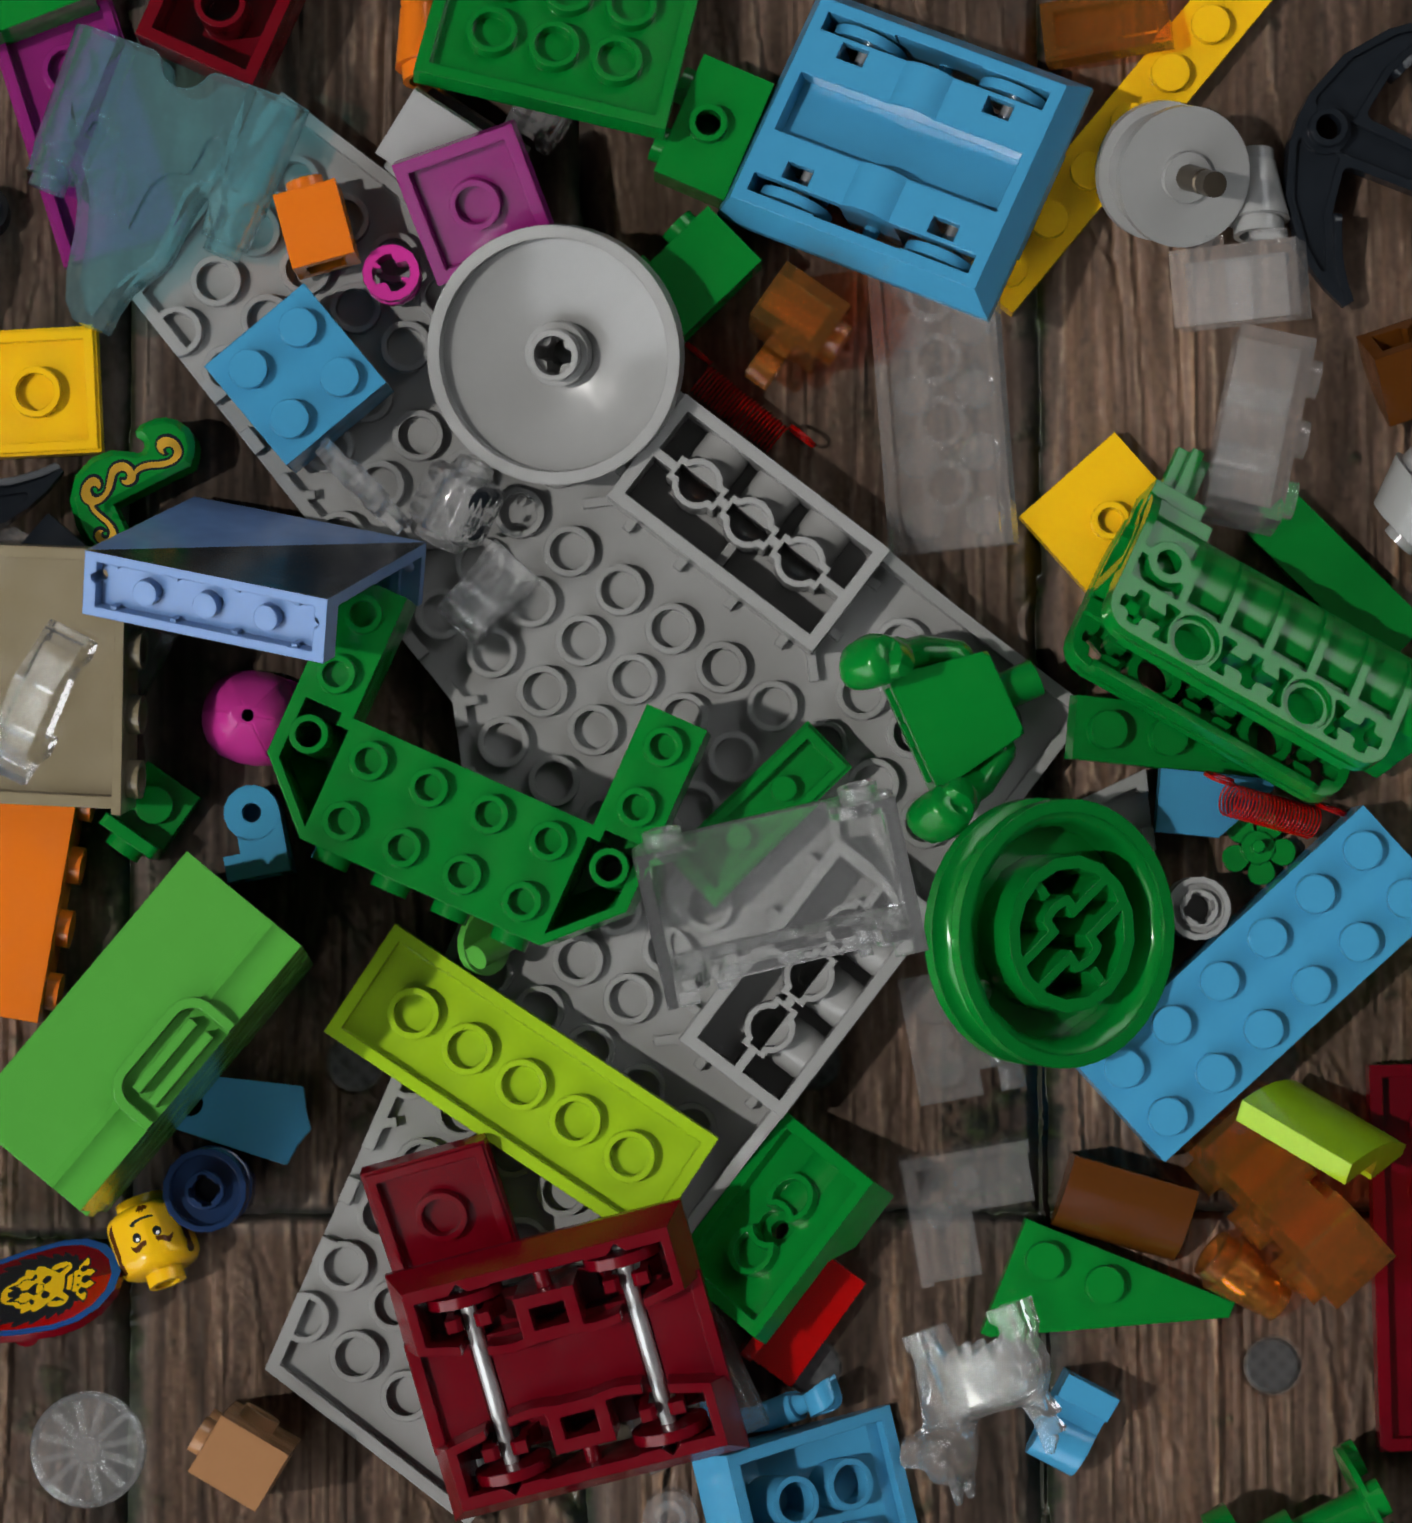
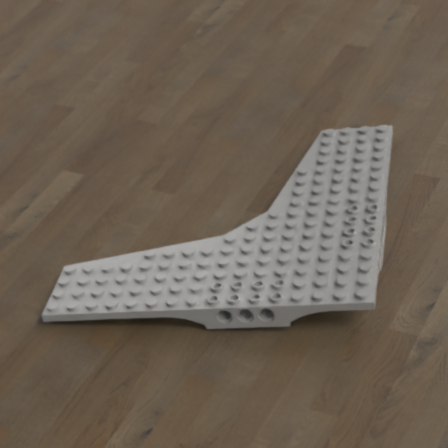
[126,92,1073,1523]

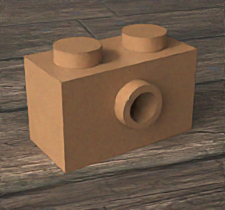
[187,1400,302,1512]

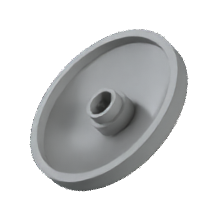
[427,224,685,485]

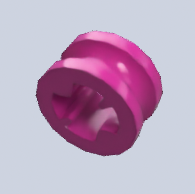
[362,244,423,306]

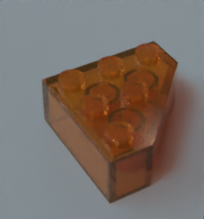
[1181,1098,1396,1309]

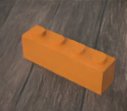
[0,803,96,1023]

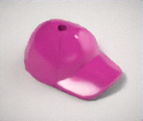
[202,670,298,766]

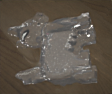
[900,1296,1067,1506]

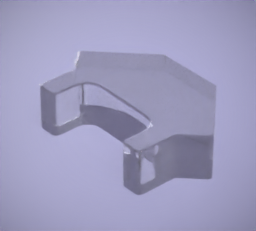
[0,618,98,786]

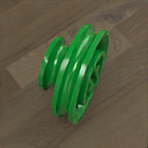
[924,798,1175,1069]

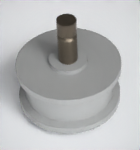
[1095,100,1250,248]

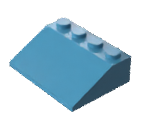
[692,1405,918,1523]

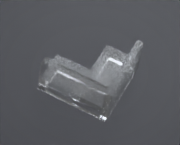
[897,1136,1035,1289]

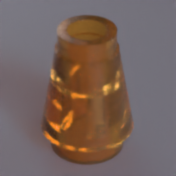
[1194,1232,1292,1321]

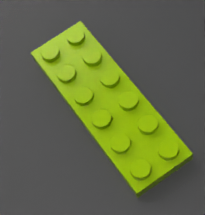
[324,924,719,1217]

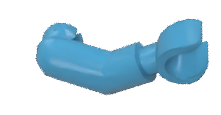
[701,1374,843,1433]

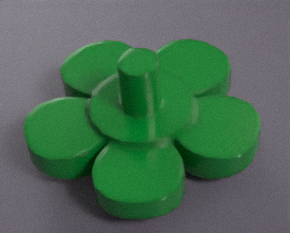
[1222,812,1296,885]

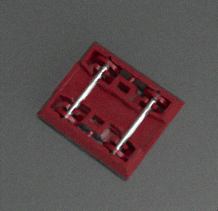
[385,1197,750,1521]

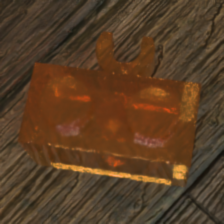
[745,261,853,391]

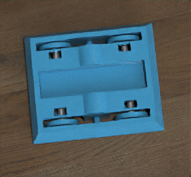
[717,0,1094,322]

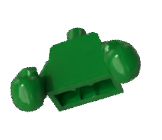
[839,633,1045,844]

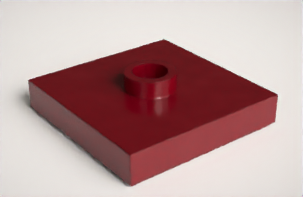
[360,1133,520,1272]

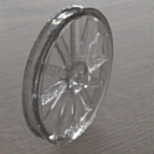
[30,1391,147,1508]

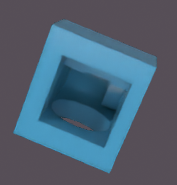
[223,785,297,885]
[1025,1367,1120,1476]

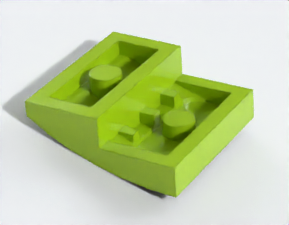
[1236,1079,1406,1185]

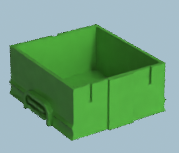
[0,851,314,1217]

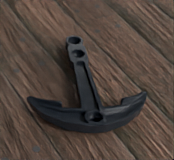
[1282,23,1412,308]

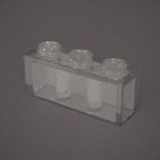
[1200,323,1323,537]

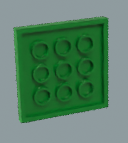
[413,0,699,141]

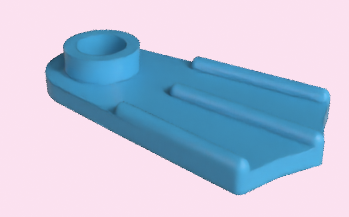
[177,1077,312,1165]

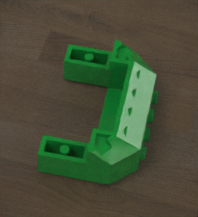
[267,584,711,953]

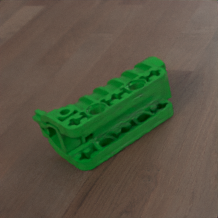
[1063,447,1412,803]

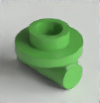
[457,915,514,976]

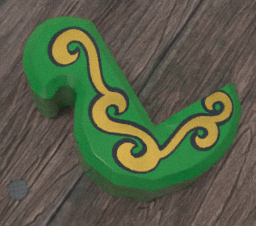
[70,417,202,547]

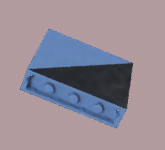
[82,496,427,664]

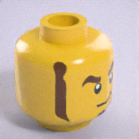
[107,1190,200,1291]

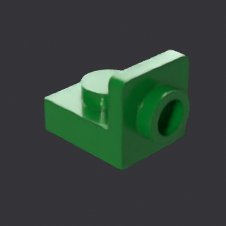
[99,761,203,863]

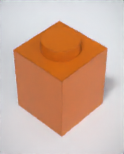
[272,174,361,280]

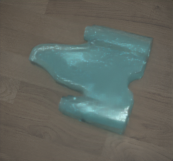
[27,24,310,336]

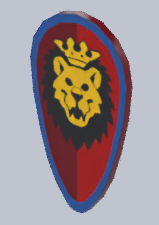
[0,1238,124,1347]

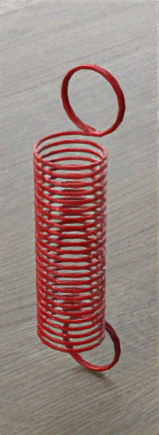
[684,342,816,452]
[1203,771,1347,839]

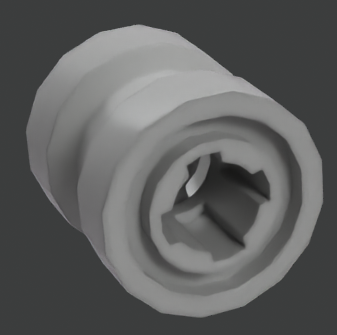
[1169,876,1231,940]

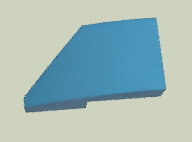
[1153,768,1274,838]

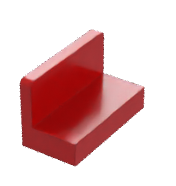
[739,1259,866,1387]

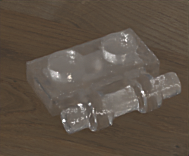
[897,974,1027,1106]

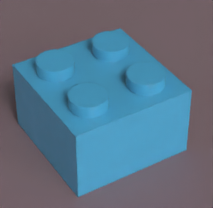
[204,283,394,473]

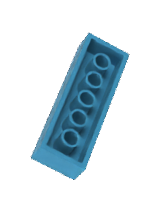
[1075,805,1412,1162]

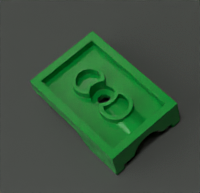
[692,1112,894,1344]

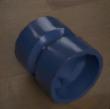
[163,1144,256,1232]

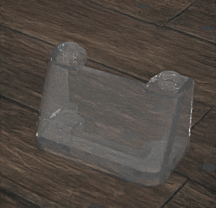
[631,779,929,1011]

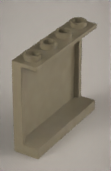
[0,543,149,815]

